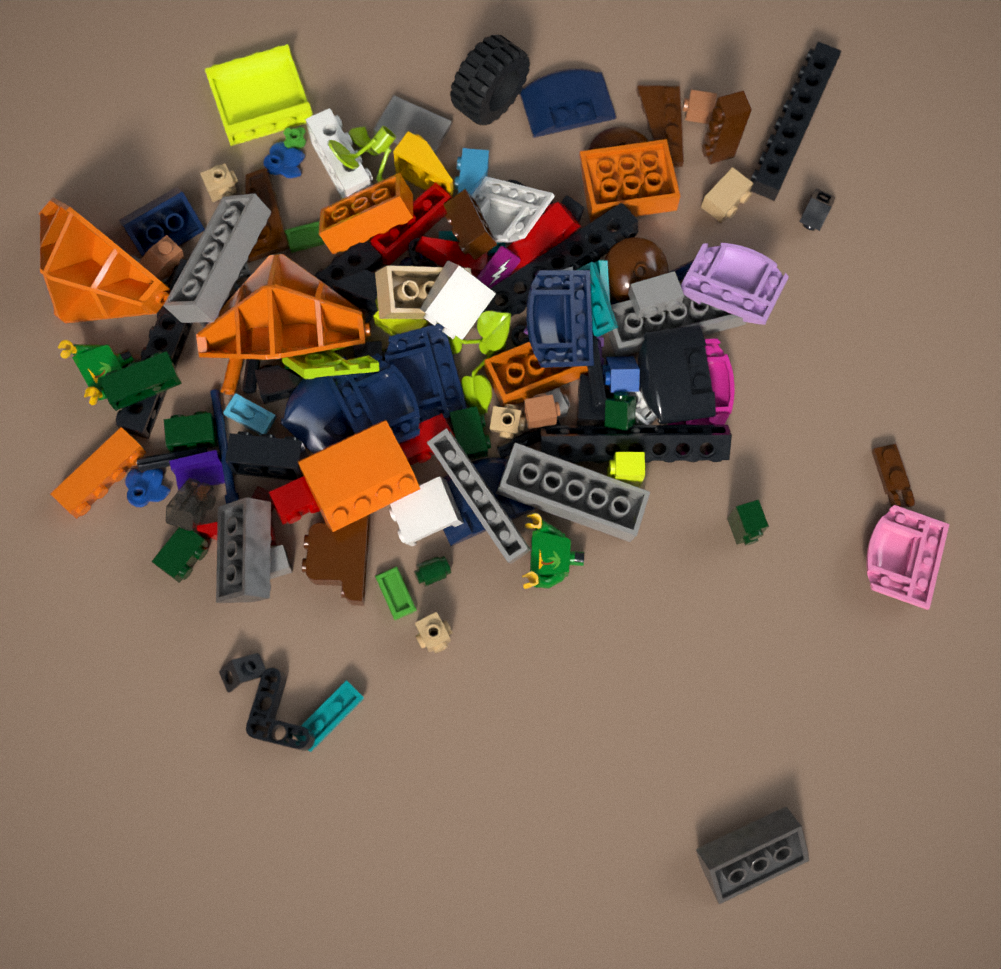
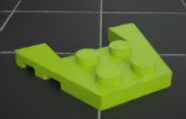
[282,347,379,379]

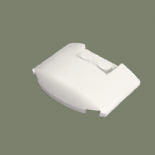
[472,176,555,243]

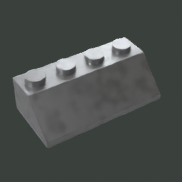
[216,497,272,603]
[696,806,810,904]

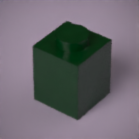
[605,392,636,430]

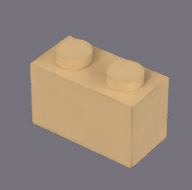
[701,167,753,223]

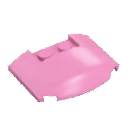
[866,505,949,610]

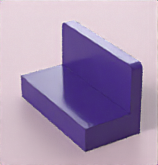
[169,450,225,494]

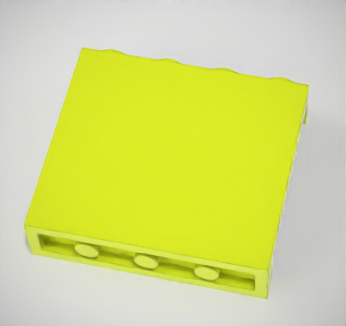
[205,44,313,146]

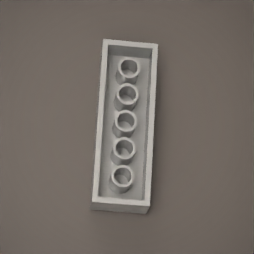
[163,194,271,323]
[607,295,747,357]
[496,443,650,542]

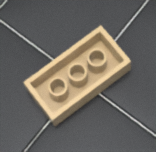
[375,266,472,319]

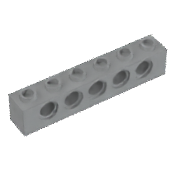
[427,428,531,564]

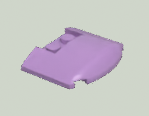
[681,243,789,325]

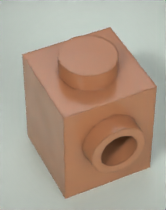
[682,90,717,124]
[524,394,560,429]

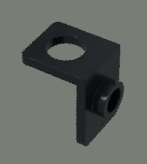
[219,653,266,693]

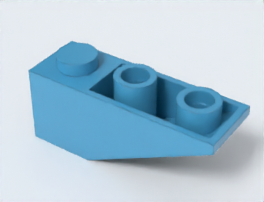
[453,148,489,197]

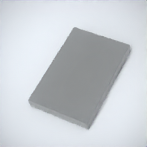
[374,96,452,154]

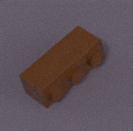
[443,189,498,260]

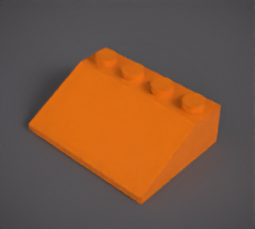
[579,139,681,223]
[297,420,420,532]

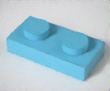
[223,393,277,435]

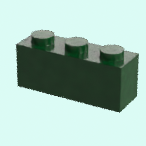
[99,351,182,411]

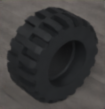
[450,35,530,125]

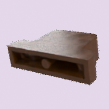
[302,514,370,606]

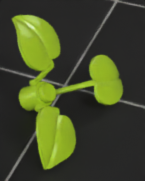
[327,126,397,183]
[437,311,511,414]

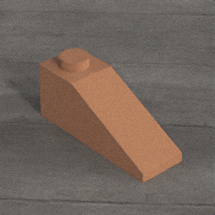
[138,235,185,282]

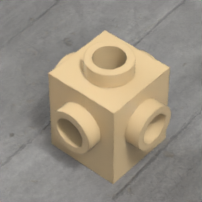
[200,164,238,202]
[490,404,526,439]
[415,612,452,653]

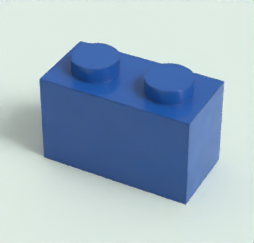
[602,356,640,392]

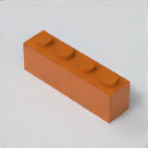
[50,427,147,519]

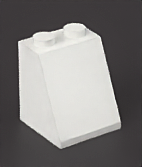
[420,261,496,340]

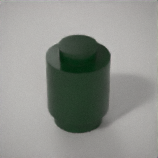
[413,556,451,587]

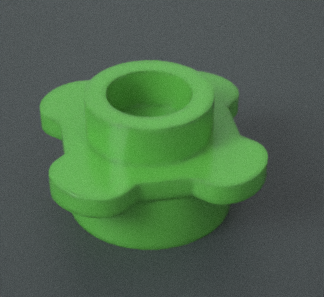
[283,127,306,149]

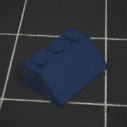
[119,187,205,257]

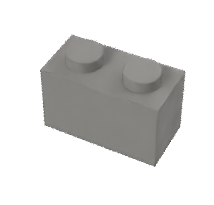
[628,271,684,318]

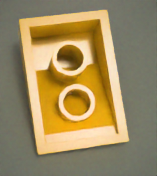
[393,131,453,198]

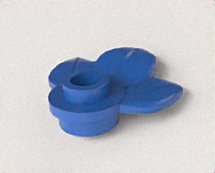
[263,141,305,178]
[125,468,171,507]

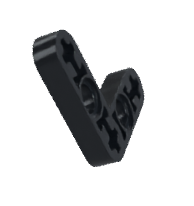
[246,667,315,751]

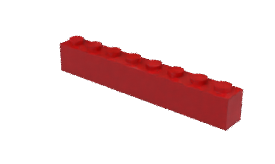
[269,414,455,524]

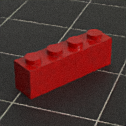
[371,182,452,266]
[507,201,580,276]

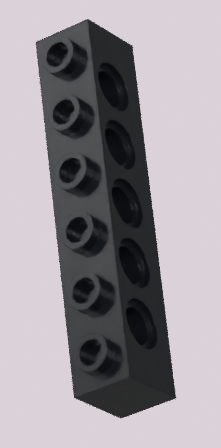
[315,241,383,291]

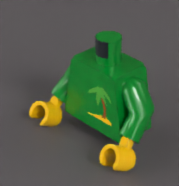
[58,340,135,405]
[522,514,584,589]

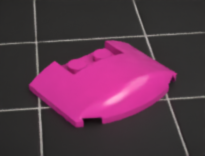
[666,339,735,425]

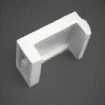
[389,476,464,546]

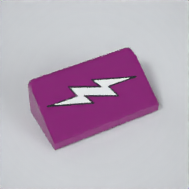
[476,246,521,289]

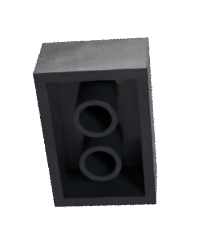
[225,431,308,481]

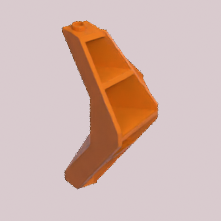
[39,197,171,323]
[196,254,371,360]

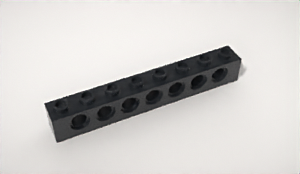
[750,41,842,201]
[482,203,638,317]
[116,259,193,439]
[540,424,732,463]

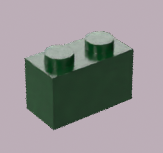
[450,406,491,460]
[163,411,218,452]
[727,499,769,546]
[151,523,210,583]

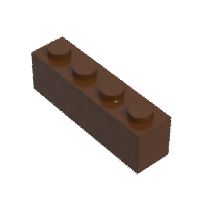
[701,90,752,164]

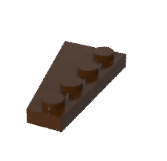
[636,86,684,167]
[245,168,290,263]

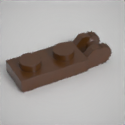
[872,444,915,507]

